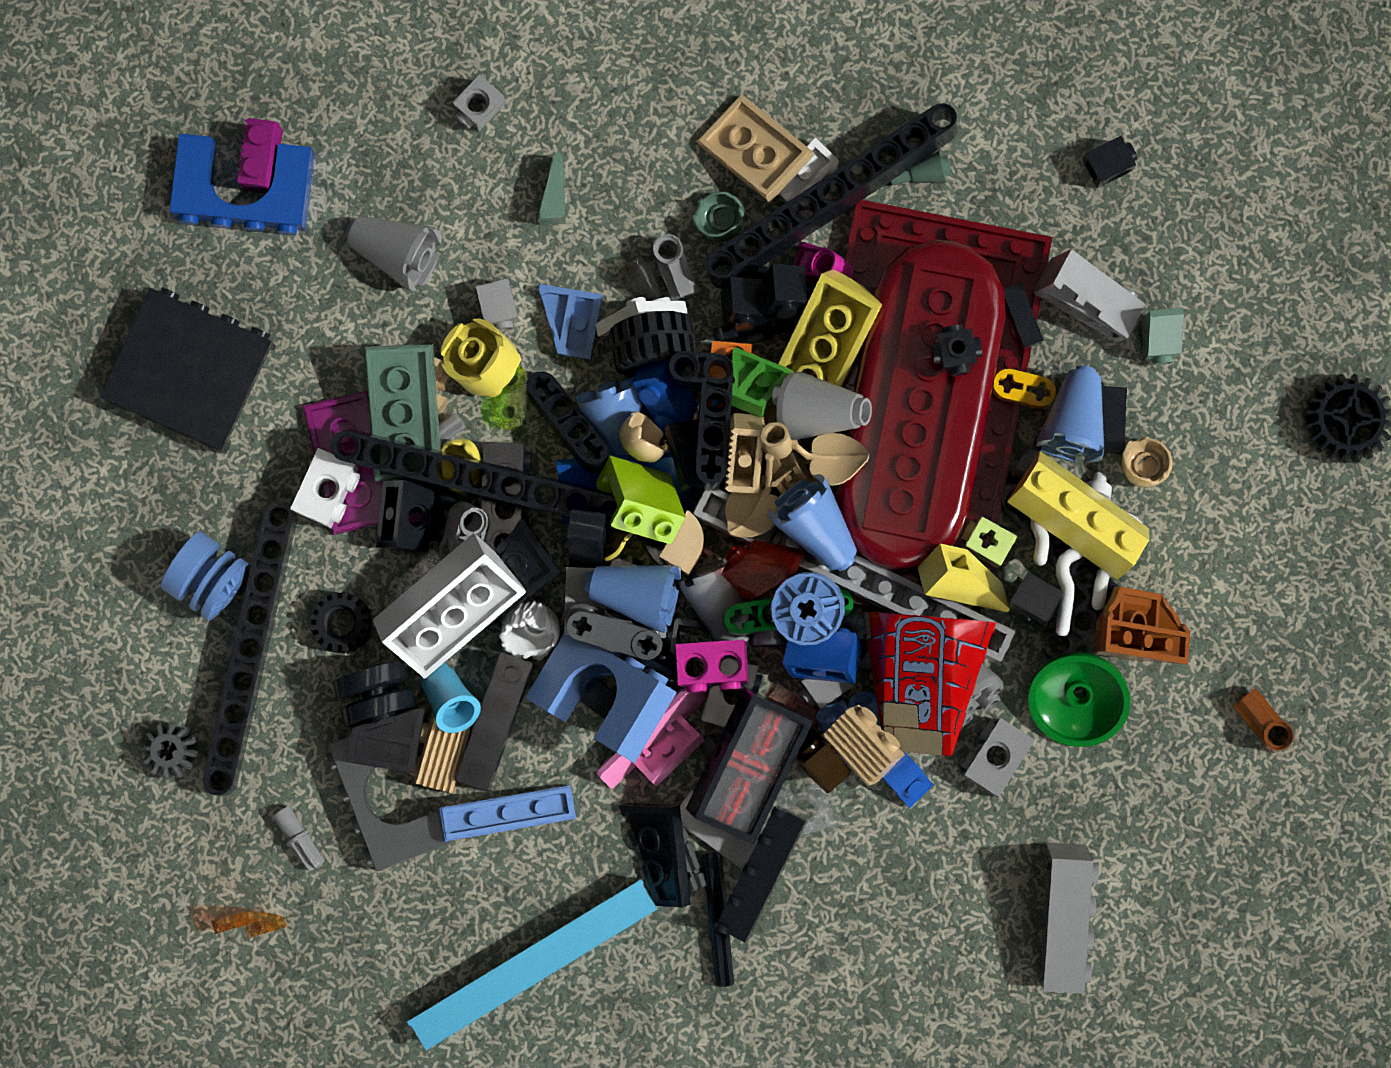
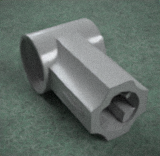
[653,234,699,301]

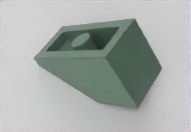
[1139,308,1184,365]

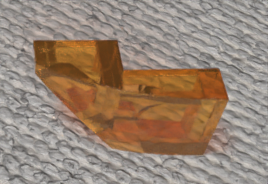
[211,912,287,938]

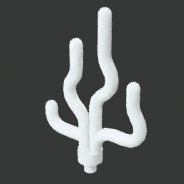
[1031,472,1143,636]

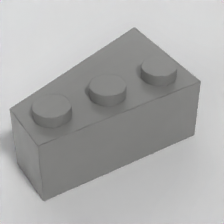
[1033,249,1145,342]

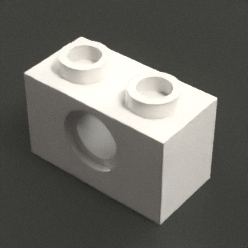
[290,448,360,528]

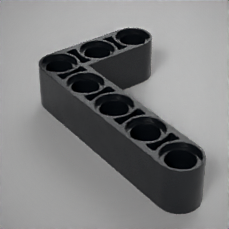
[1000,484,1118,660]

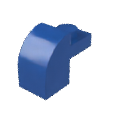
[881,752,934,808]

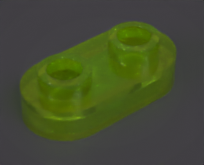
[492,366,528,431]

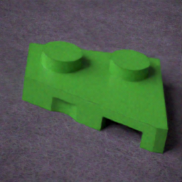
[731,347,793,417]

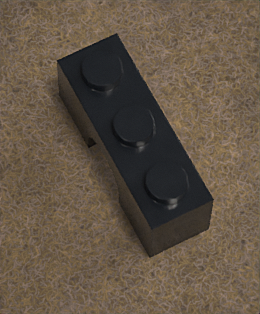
[1007,572,1064,633]

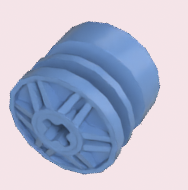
[160,531,249,621]
[771,572,845,645]

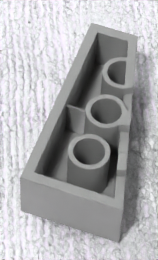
[1040,842,1099,994]

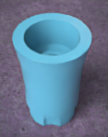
[419,662,481,733]

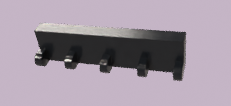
[713,805,808,943]

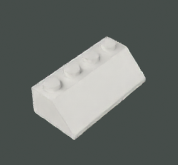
[373,533,526,679]

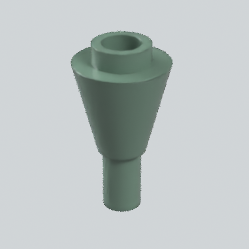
[891,150,952,186]

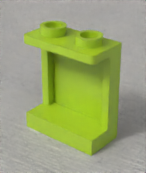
[596,456,686,544]

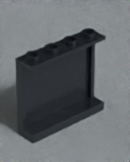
[100,287,276,454]

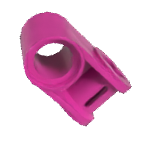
[793,241,853,284]

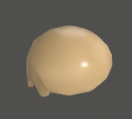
[619,411,668,463]
[1121,436,1173,488]

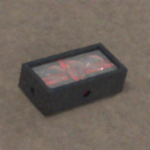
[685,686,813,844]

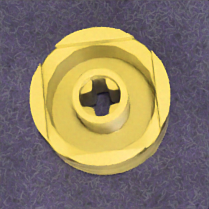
[441,319,521,397]

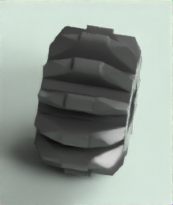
[140,722,199,780]

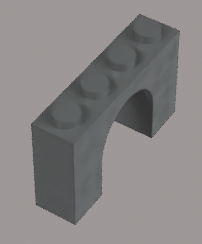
[326,736,455,871]

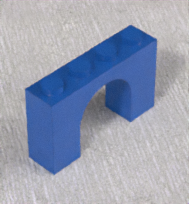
[169,133,315,235]

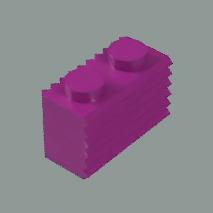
[236,118,283,193]

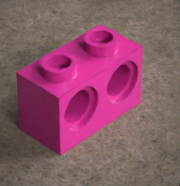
[676,640,749,693]

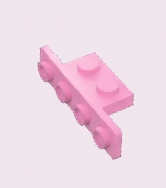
[596,687,708,789]

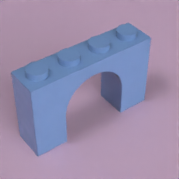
[525,634,677,763]

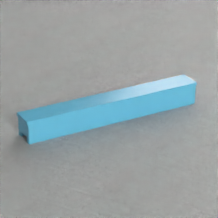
[407,879,658,1050]

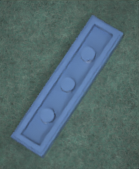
[437,785,576,842]

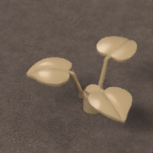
[725,404,869,538]

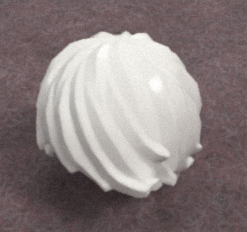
[499,601,560,661]

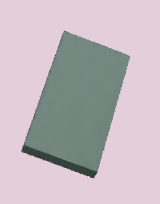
[364,343,443,481]

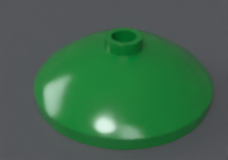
[1028,653,1131,747]

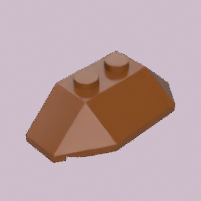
[1094,586,1190,665]

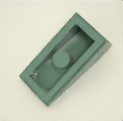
[538,152,566,225]

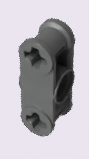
[565,602,662,660]

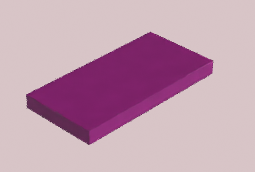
[303,390,383,535]

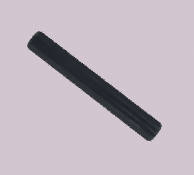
[703,852,734,987]

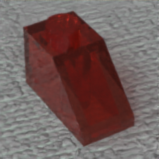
[721,540,805,602]

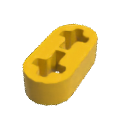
[992,369,1056,408]

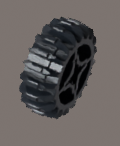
[1303,374,1391,464]

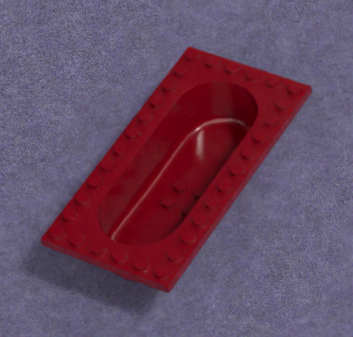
[780,200,1053,614]

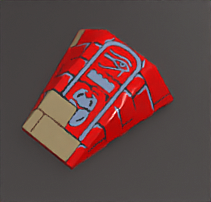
[863,611,997,756]

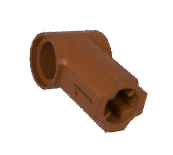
[1232,688,1294,753]

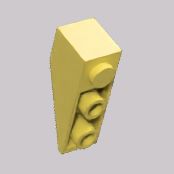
[918,544,1010,612]

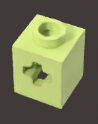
[961,516,1018,568]

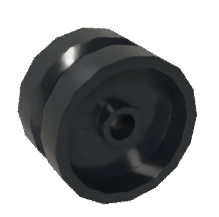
[332,661,417,728]

